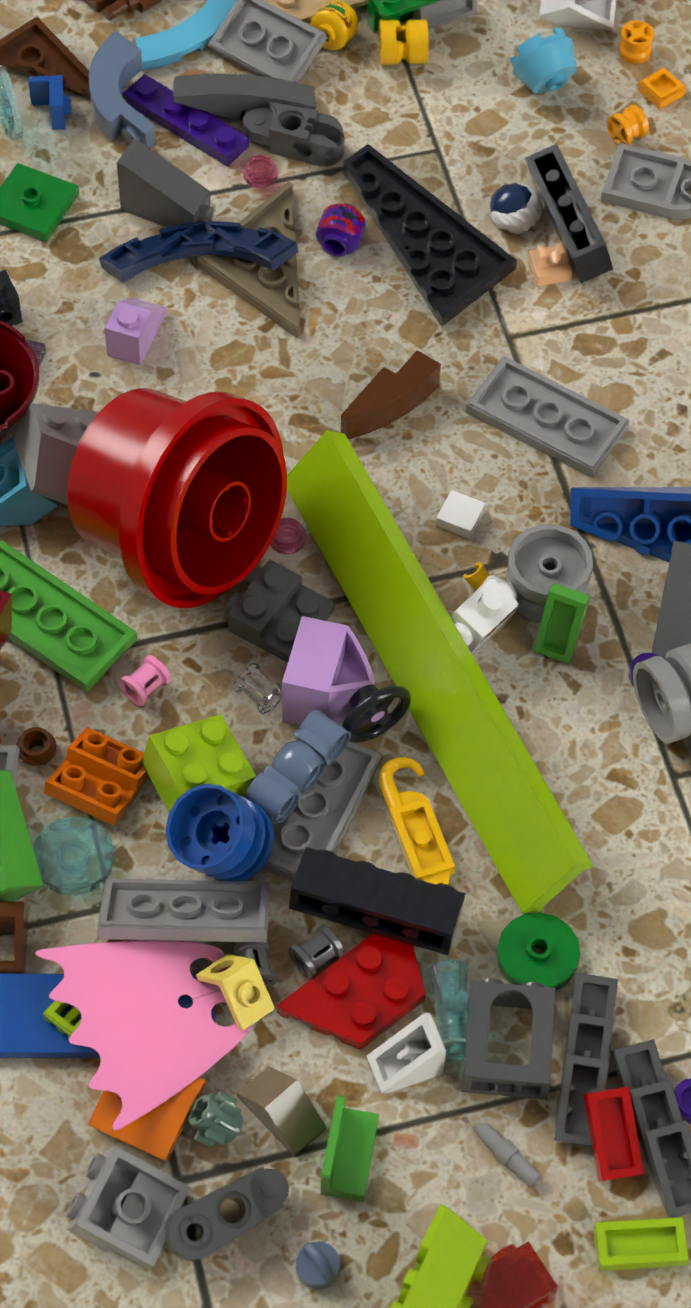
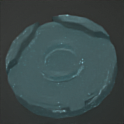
[0,70,23,140]
[33,816,115,896]

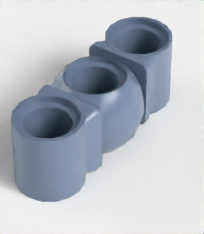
[245,709,351,823]

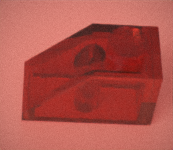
[481,1241,558,1308]

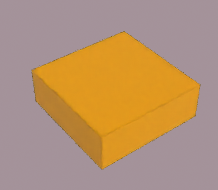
[638,67,686,110]

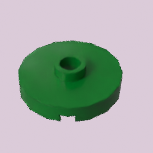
[496,912,580,991]

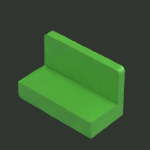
[321,1095,379,1202]

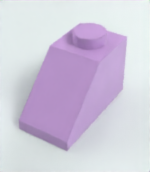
[104,298,167,365]

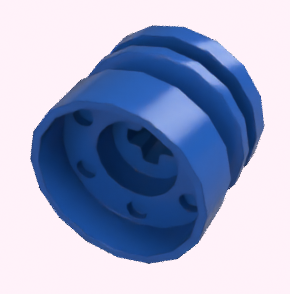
[166,784,275,882]

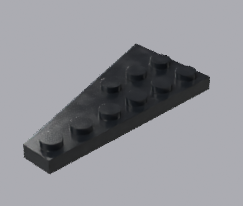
[343,144,517,327]

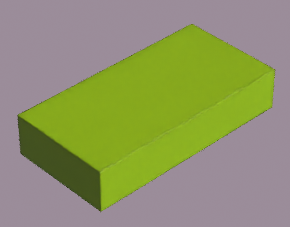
[594,1217,689,1271]

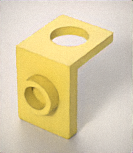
[196,954,275,1030]

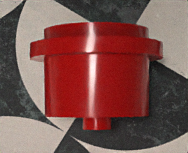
[67,388,287,609]

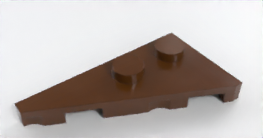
[0,16,90,99]

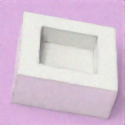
[436,490,486,540]

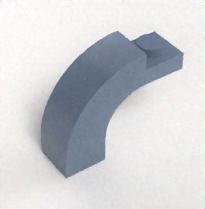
[89,30,156,149]

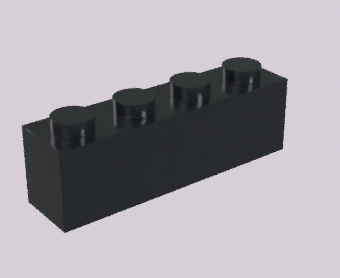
[525,144,613,283]
[289,847,466,955]

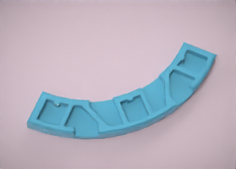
[135,0,236,70]

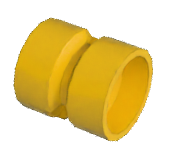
[379,19,429,65]

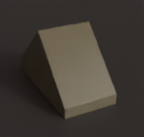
[237,1066,326,1157]

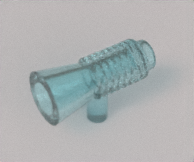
[427,960,469,1060]

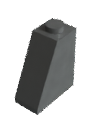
[117,139,214,227]

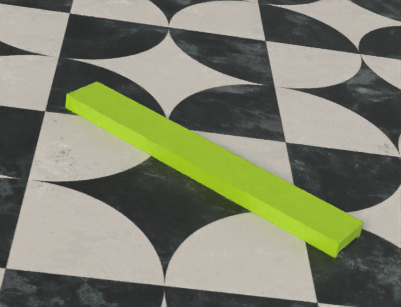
[287,430,593,913]

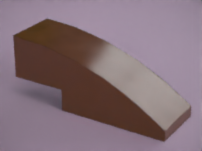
[341,350,441,439]

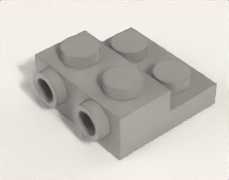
[65,1145,191,1269]

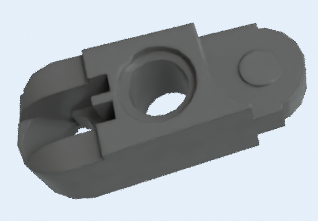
[243,102,345,167]
[165,1167,289,1261]

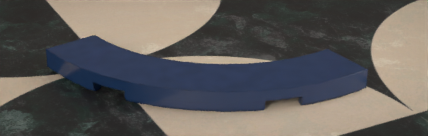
[99,221,299,283]

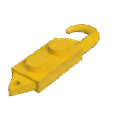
[378,757,455,885]

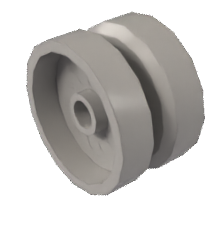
[505,524,593,624]
[633,643,691,744]

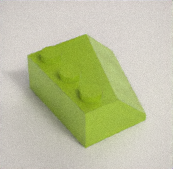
[390,1204,491,1308]

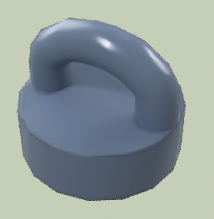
[296,1242,340,1290]

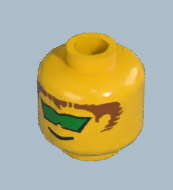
[310,0,359,51]

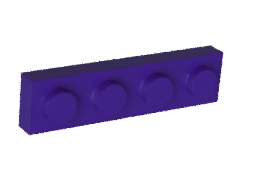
[123,74,249,167]

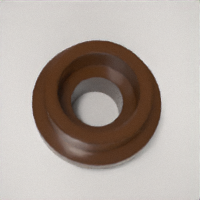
[16,727,57,766]

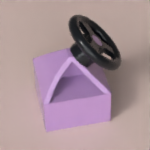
[282,616,411,743]

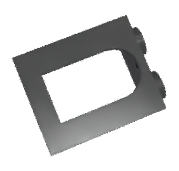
[462,978,556,1100]

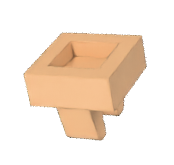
[528,242,572,286]

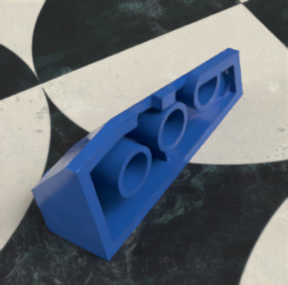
[570,487,691,562]

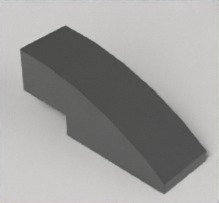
[651,541,691,658]

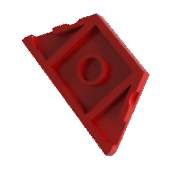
[277,934,426,1050]

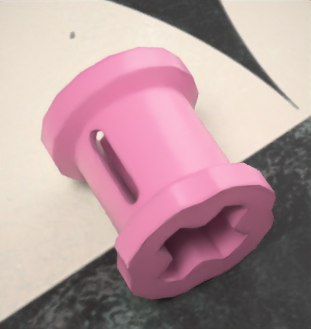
[119,655,171,707]

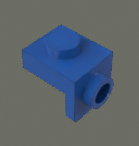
[28,75,72,130]

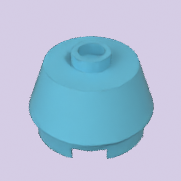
[510,28,577,94]

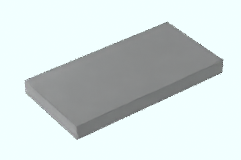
[466,356,630,478]
[263,742,383,881]
[98,879,270,943]

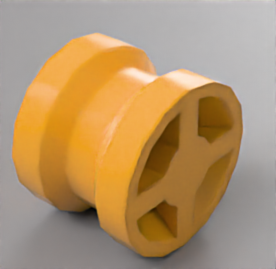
[618,20,654,64]
[607,104,649,145]

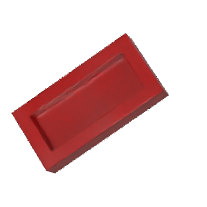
[583,1087,644,1181]

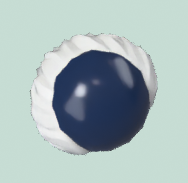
[490,183,542,234]

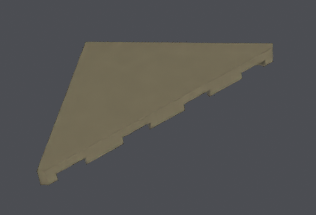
[197,182,301,338]

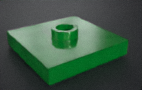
[0,163,80,242]

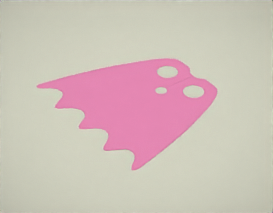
[35,941,252,1130]

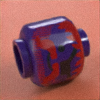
[316,203,366,257]

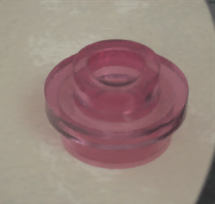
[243,155,278,188]
[270,517,306,554]

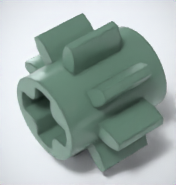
[189,1090,243,1148]

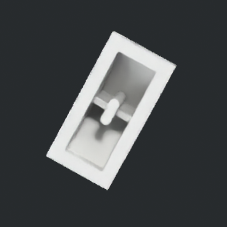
[367,1013,446,1094]

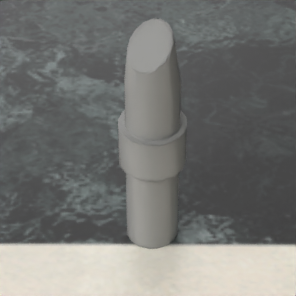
[473,1124,542,1187]

